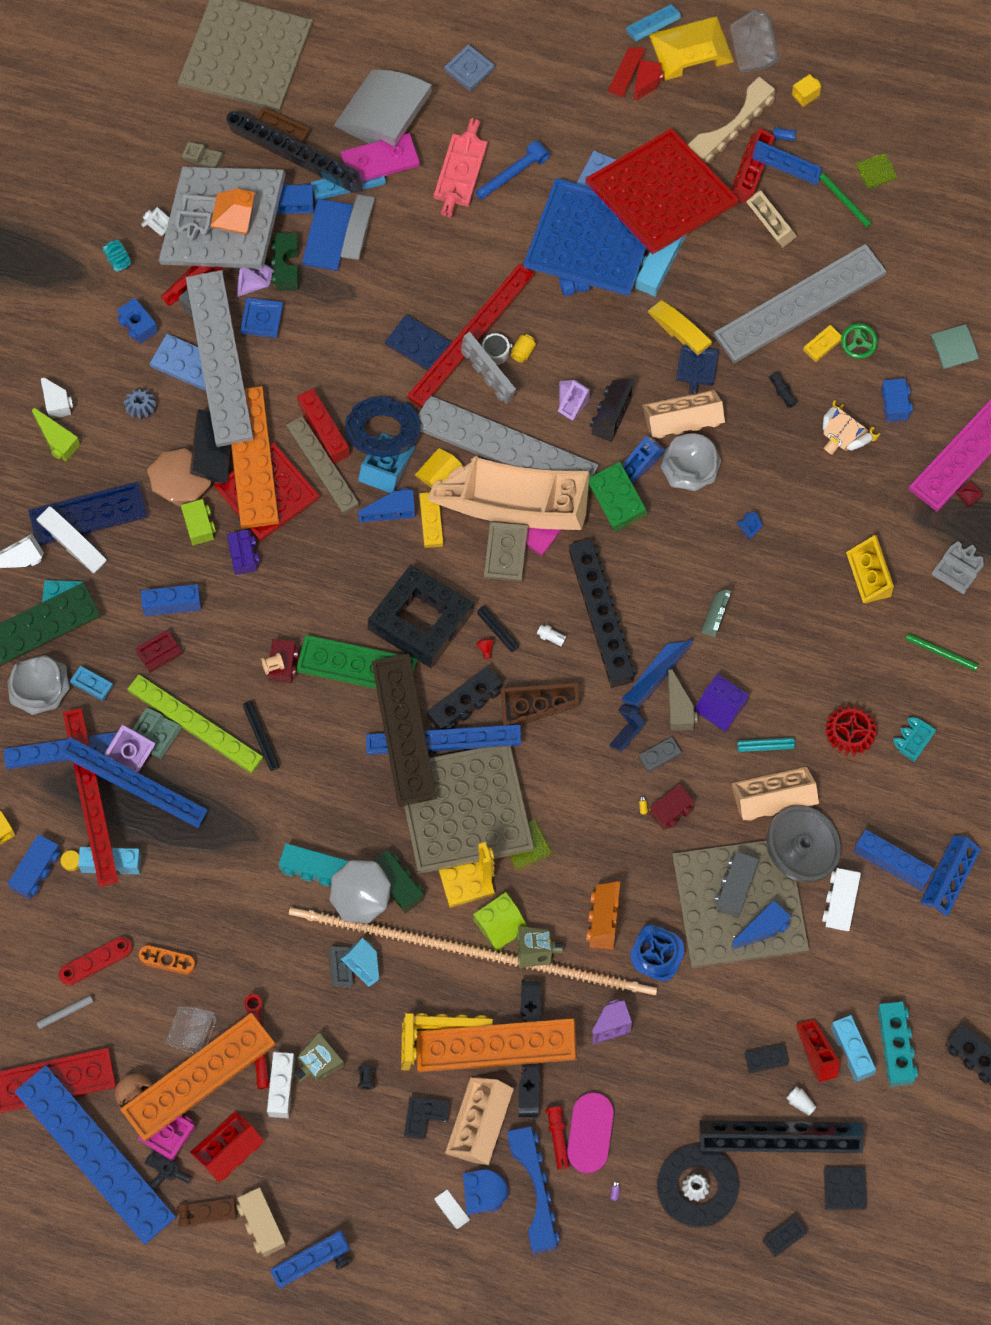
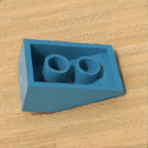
[358,433,416,493]

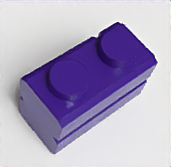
[227,530,260,575]

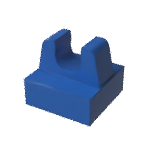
[737,511,763,539]

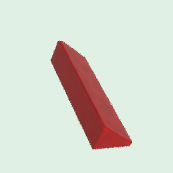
[608,47,645,98]

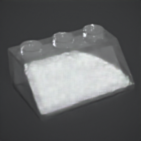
[730,9,779,72]

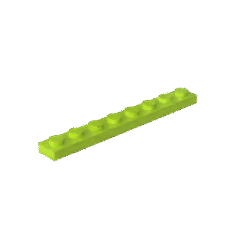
[127,675,263,774]

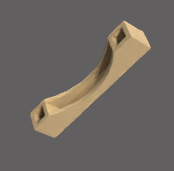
[688,77,775,164]

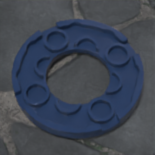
[345,397,420,458]

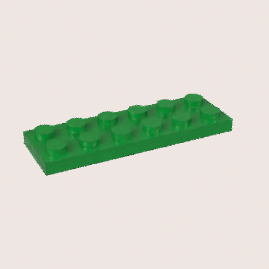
[296,635,417,689]

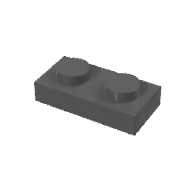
[638,737,682,773]
[328,947,353,988]

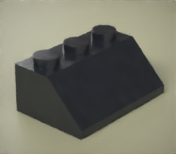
[590,378,634,442]

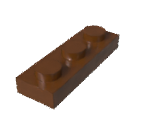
[255,107,311,144]

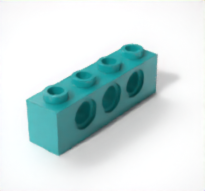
[877,1002,918,1087]

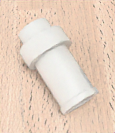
[537,625,567,647]

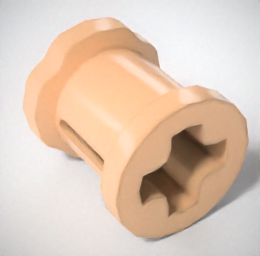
[261,653,284,675]

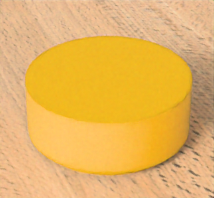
[61,850,79,871]

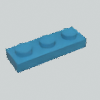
[626,4,681,42]

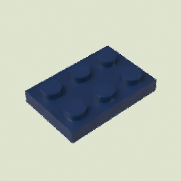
[385,314,451,371]

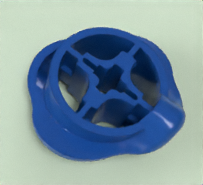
[631,924,684,982]

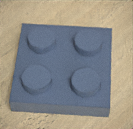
[444,44,495,92]

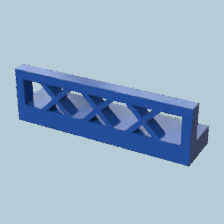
[920,835,981,916]

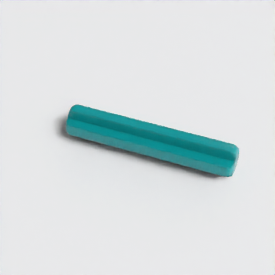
[737,738,795,752]

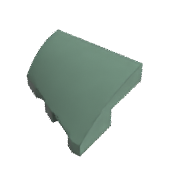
[700,590,731,637]

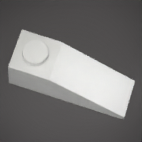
[0,534,44,568]

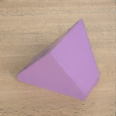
[237,264,274,297]
[558,380,590,421]

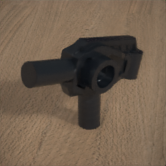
[144,1152,192,1190]

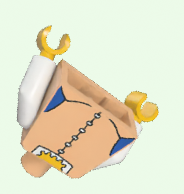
[822,400,880,455]

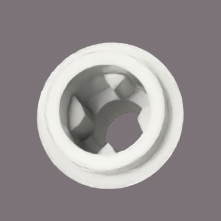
[786,1086,816,1116]

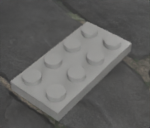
[461,332,516,404]

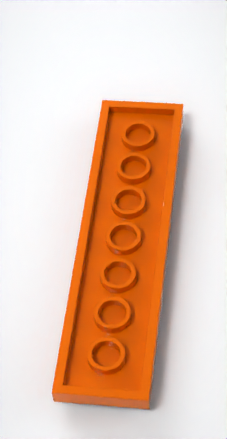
[231,386,279,529]
[120,1013,276,1142]
[417,1019,577,1072]

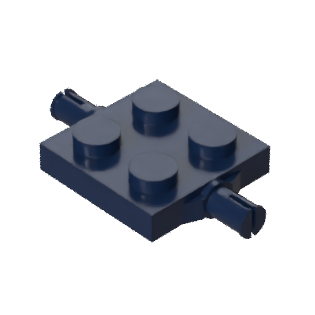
[676,345,718,395]

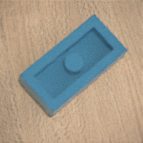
[70,666,113,701]

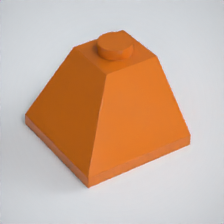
[211,188,255,235]

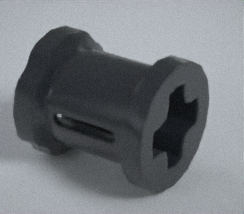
[358,1066,376,1090]
[333,1253,353,1270]

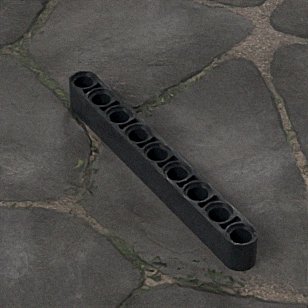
[226,111,363,193]

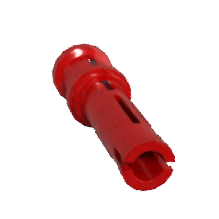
[545,1107,570,1170]

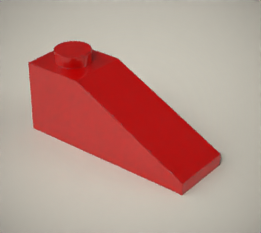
[796,1019,840,1083]

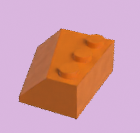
[586,882,620,950]

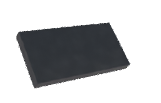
[190,409,231,485]

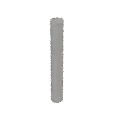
[36,995,93,1029]

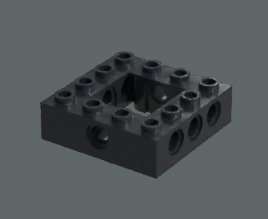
[367,564,474,668]

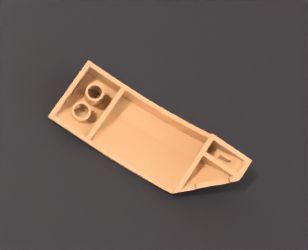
[428,456,590,530]

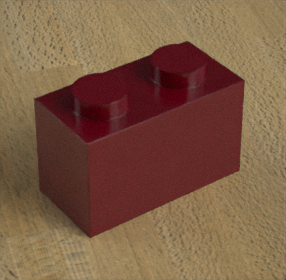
[267,639,299,683]
[649,784,694,830]

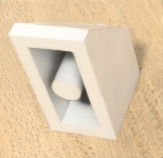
[41,378,73,419]

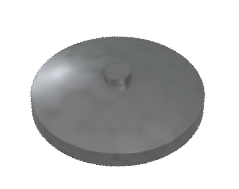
[766,806,841,883]

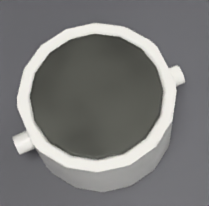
[482,333,512,365]

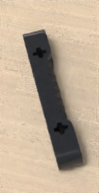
[518,979,541,1118]

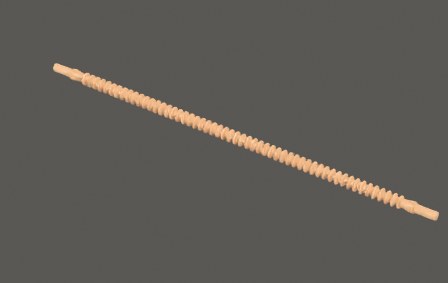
[289,907,657,995]

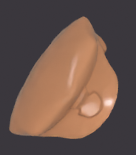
[147,448,211,507]

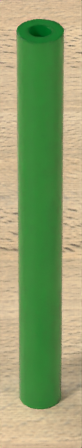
[819,173,872,228]
[905,633,979,671]

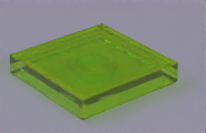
[509,820,552,872]

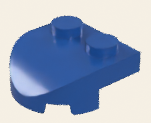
[463,1170,509,1215]

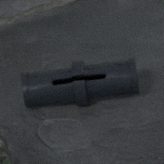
[769,372,798,408]

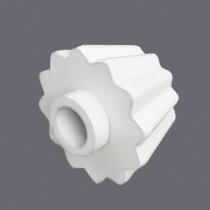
[682,1173,710,1201]

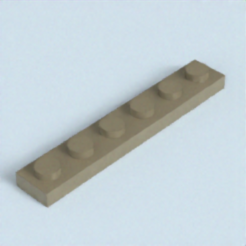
[286,416,359,515]

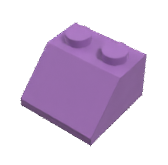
[591,1000,632,1044]

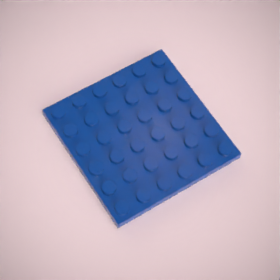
[523,178,646,296]

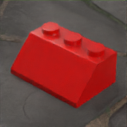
[190,1111,264,1183]

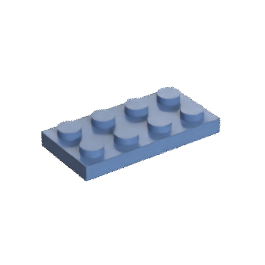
[150,334,206,391]

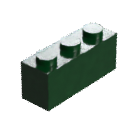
[373,850,424,914]

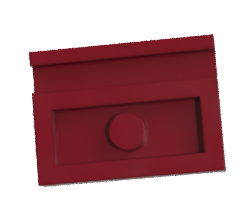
[135,630,183,673]

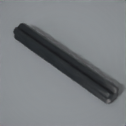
[243,701,280,771]

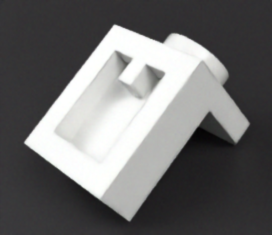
[141,207,169,236]

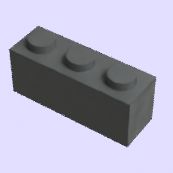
[714,851,759,918]

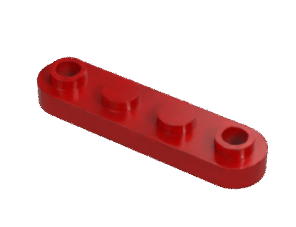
[58,937,132,986]

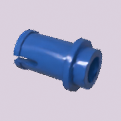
[773,126,795,141]

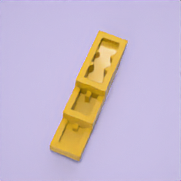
[648,300,712,355]

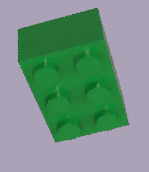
[589,462,648,533]

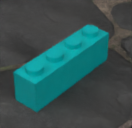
[279,844,349,887]

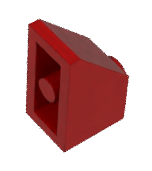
[634,60,664,100]

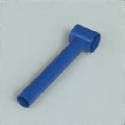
[475,140,550,200]

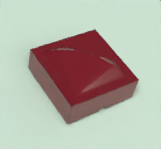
[956,481,983,508]

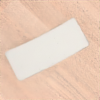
[435,1190,470,1229]

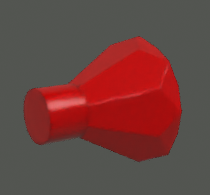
[476,638,494,659]

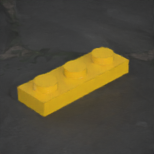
[419,492,443,548]

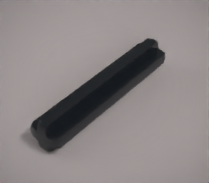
[477,606,519,652]

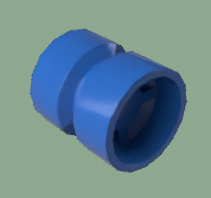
[559,277,590,297]

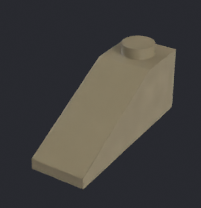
[668,670,698,731]

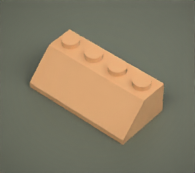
[642,390,725,438]
[731,767,819,820]
[445,1078,514,1165]

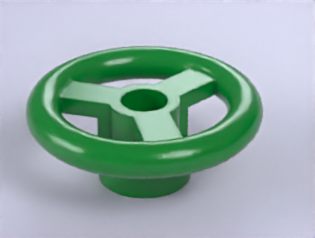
[841,323,878,359]

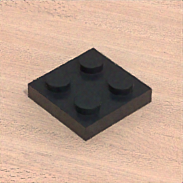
[824,1168,867,1210]

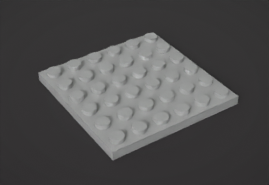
[159,167,286,269]

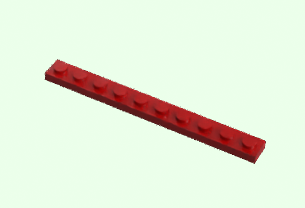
[407,263,534,408]
[63,708,119,887]

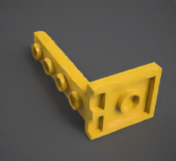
[439,842,495,908]
[401,1013,492,1070]

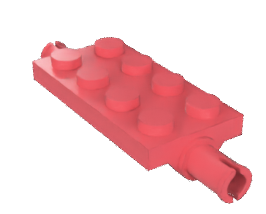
[434,118,488,217]

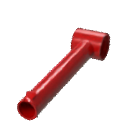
[244,994,270,1089]

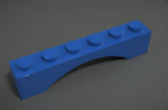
[507,1127,560,1255]

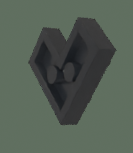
[404,1096,450,1140]

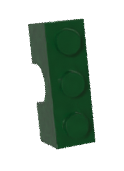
[272,233,298,291]

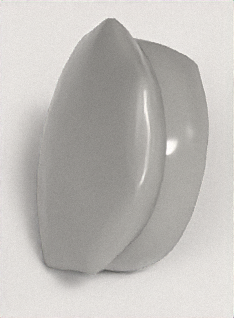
[660,433,722,491]
[7,655,70,715]
[329,860,391,923]

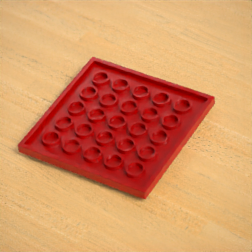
[585,128,739,255]

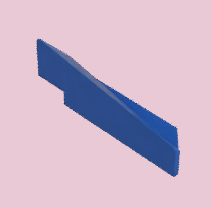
[621,639,693,709]

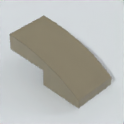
[181,142,224,168]

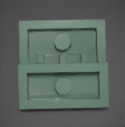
[930,324,979,369]
[133,708,182,760]

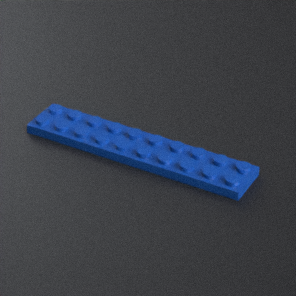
[15,1065,176,1245]

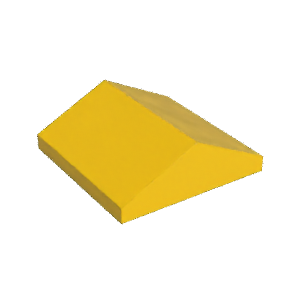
[415,448,464,488]

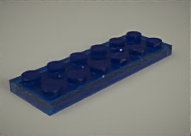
[28,482,147,546]

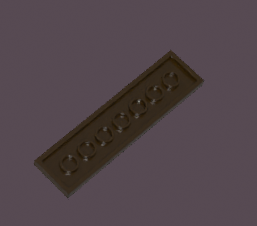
[372,654,437,807]

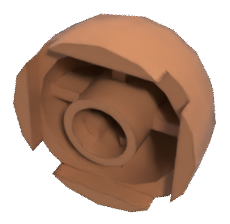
[115,1073,153,1109]

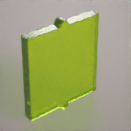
[856,153,897,189]

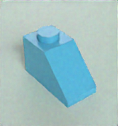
[341,938,379,987]

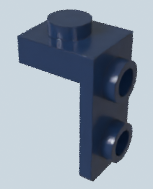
[609,705,646,751]

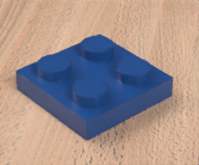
[240,298,283,338]

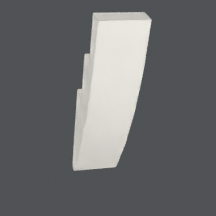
[37,506,107,574]

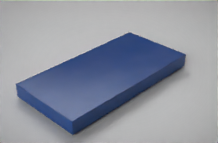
[302,199,353,271]

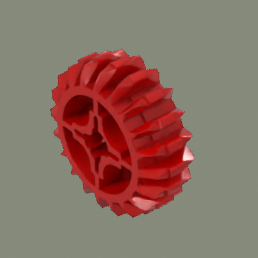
[825,705,877,756]

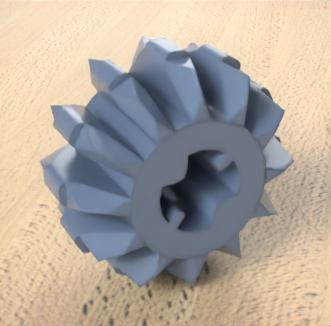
[124,387,156,420]

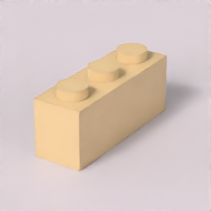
[746,190,797,248]
[236,1188,286,1257]

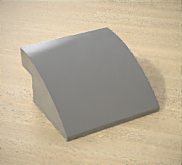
[334,70,432,147]

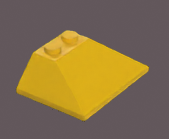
[649,16,733,80]

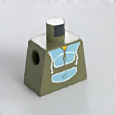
[516,926,563,968]
[294,1033,344,1082]

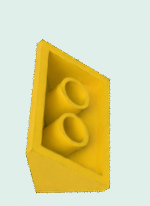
[846,535,894,603]

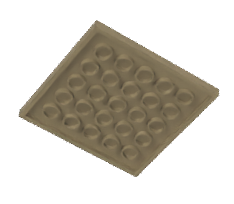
[178,0,313,112]
[404,746,534,874]
[672,841,809,969]

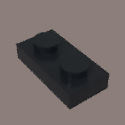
[744,1044,789,1074]
[762,1216,808,1258]

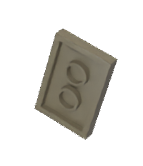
[484,522,528,582]

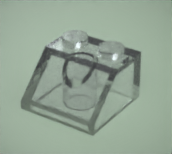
[165,1006,216,1054]

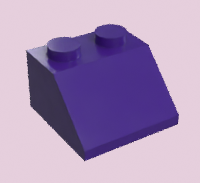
[694,674,749,732]

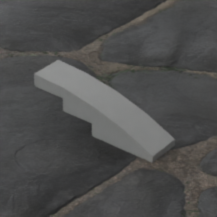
[341,194,375,260]

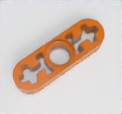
[139,946,195,975]

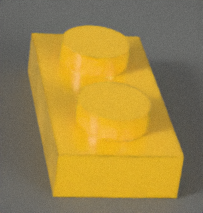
[803,325,842,362]

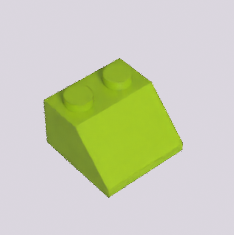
[473,892,528,951]

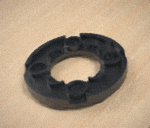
[657,1146,738,1228]

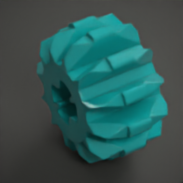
[103,239,131,272]

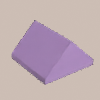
[104,724,155,773]

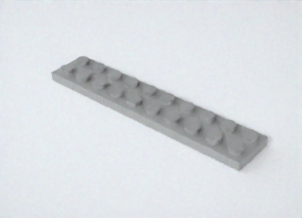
[713,244,887,363]
[186,270,254,447]
[418,396,598,488]

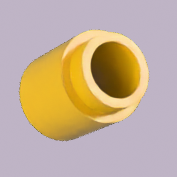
[511,334,536,363]

